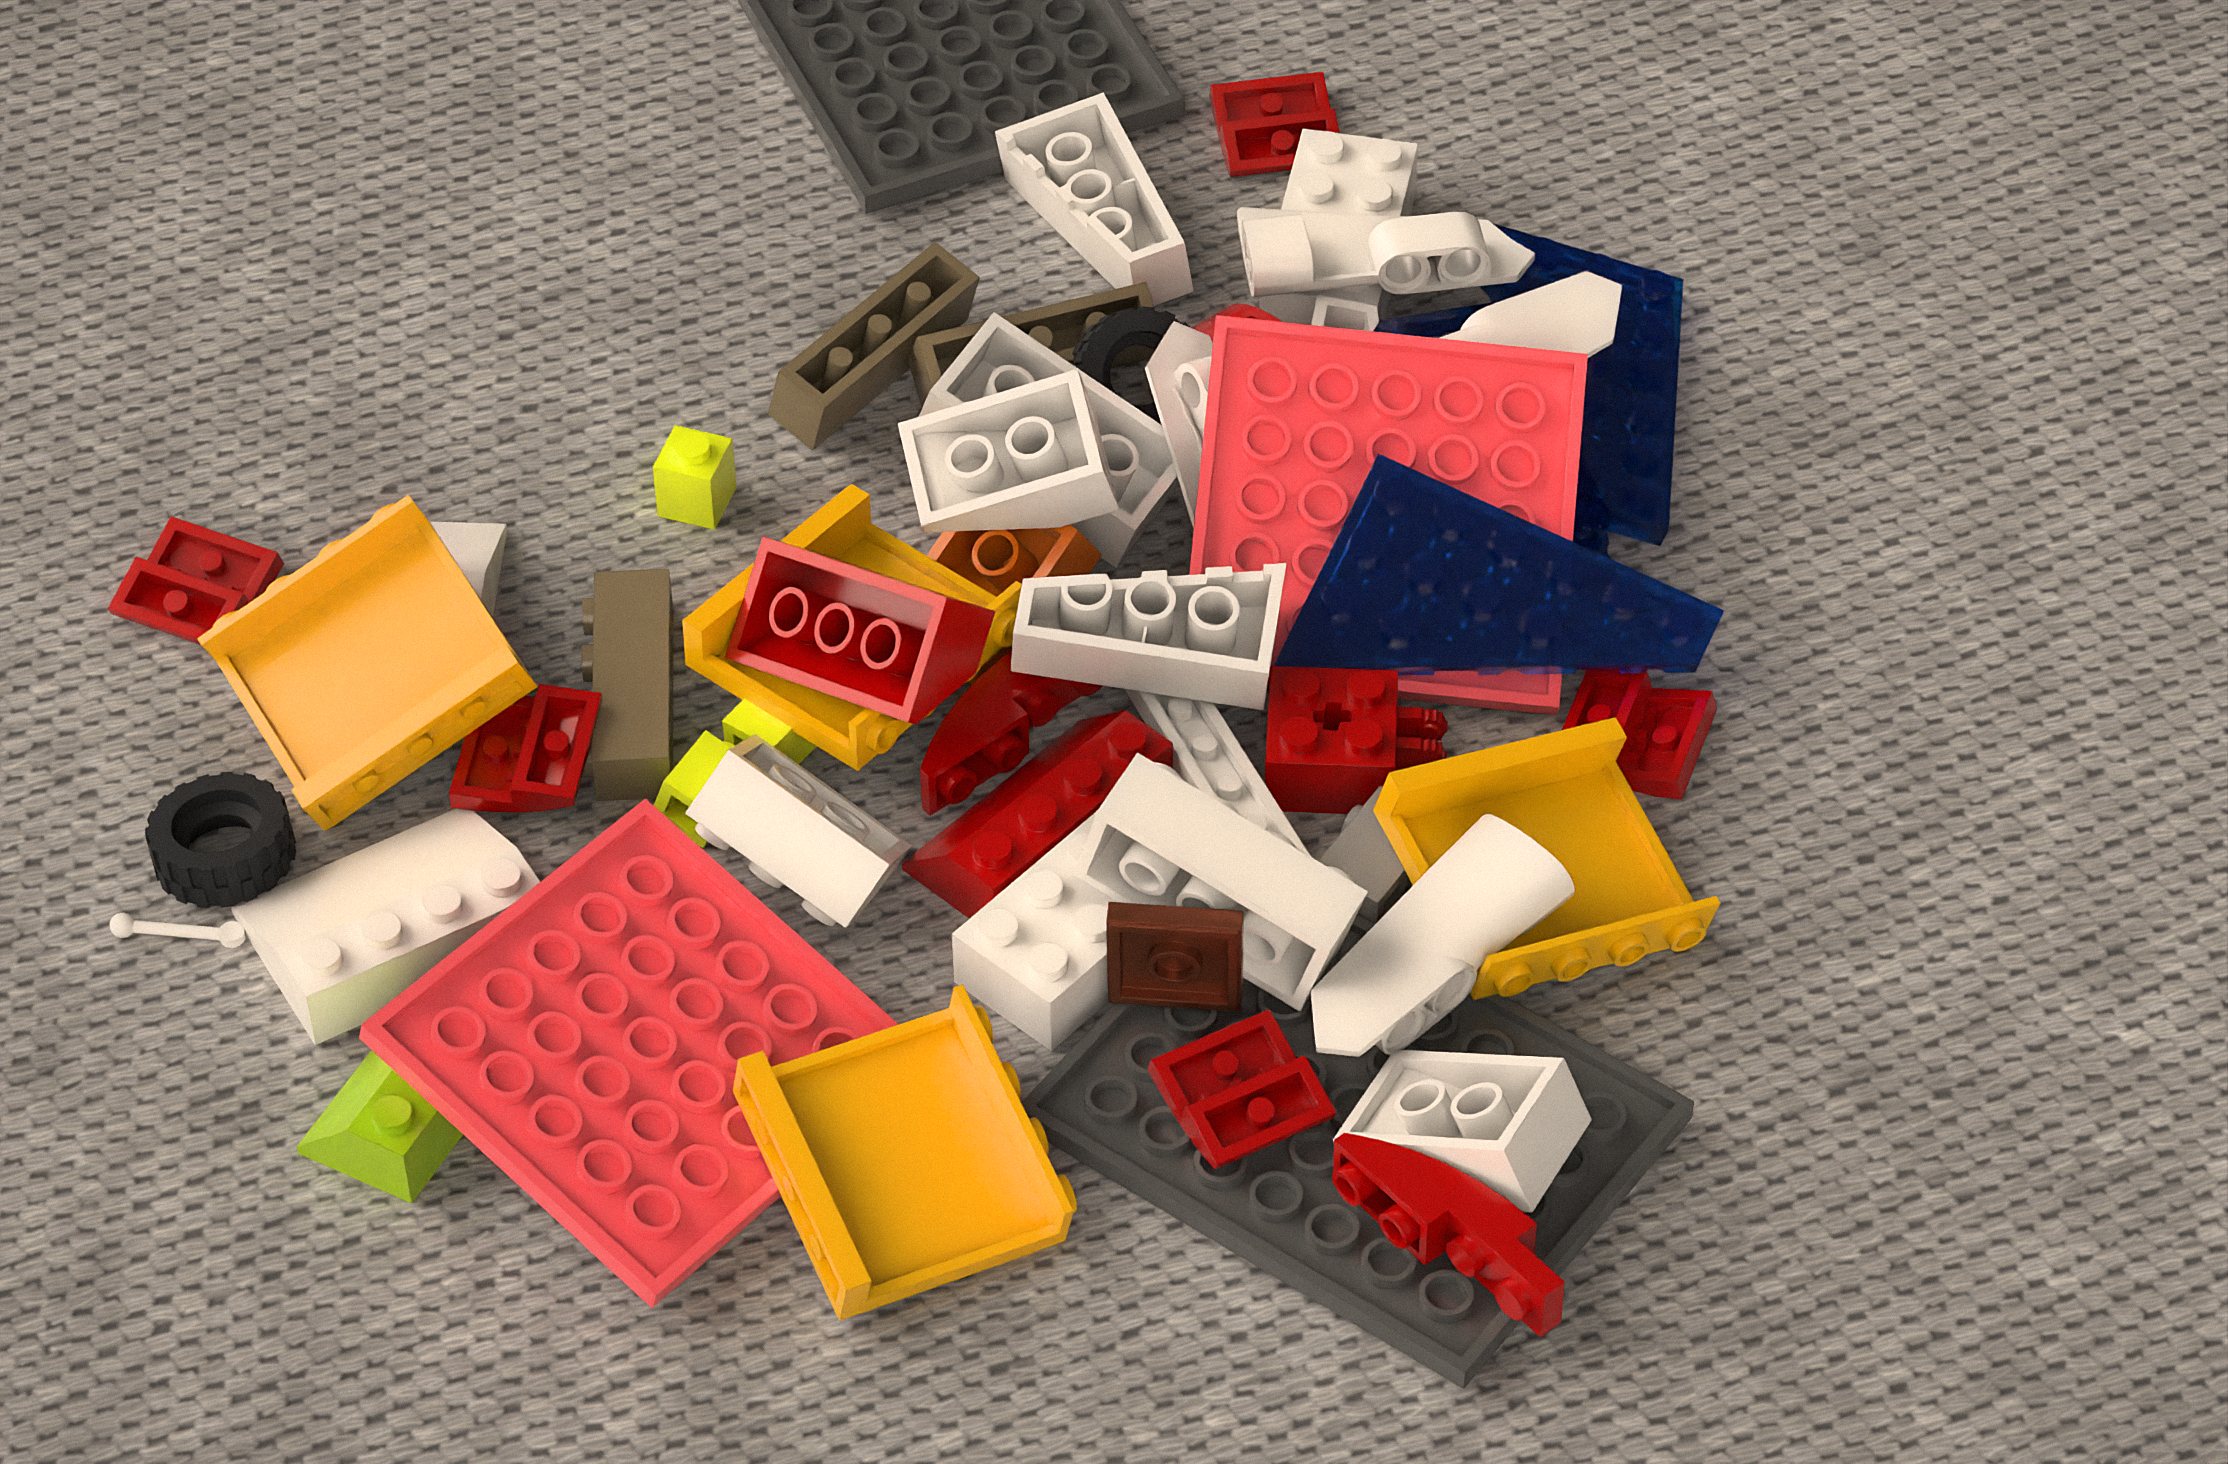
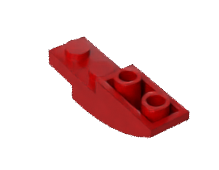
[920,651,1103,816]
[1332,1133,1565,1337]

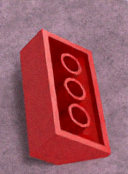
[725,536,996,724]
[902,710,1173,919]

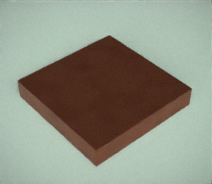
[1106,902,1244,1012]

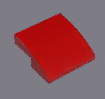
[1209,72,1340,177]
[107,516,284,645]
[1562,667,1717,799]
[449,684,602,813]
[1147,1009,1337,1170]

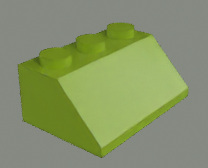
[296,1050,463,1203]

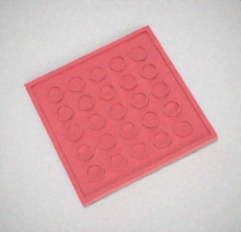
[1189,315,1588,716]
[359,798,899,1308]

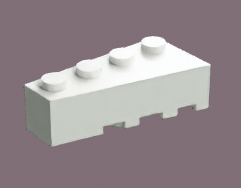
[995,93,1194,306]
[1011,563,1286,710]

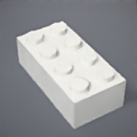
[1259,129,1418,332]
[919,312,1180,568]
[1073,753,1368,1012]
[952,810,1118,1051]

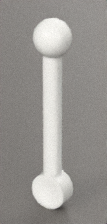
[110,912,246,948]

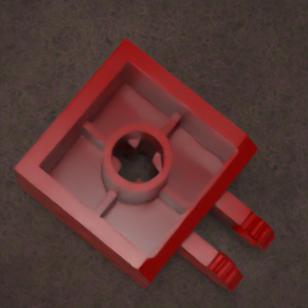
[1265,666,1448,814]

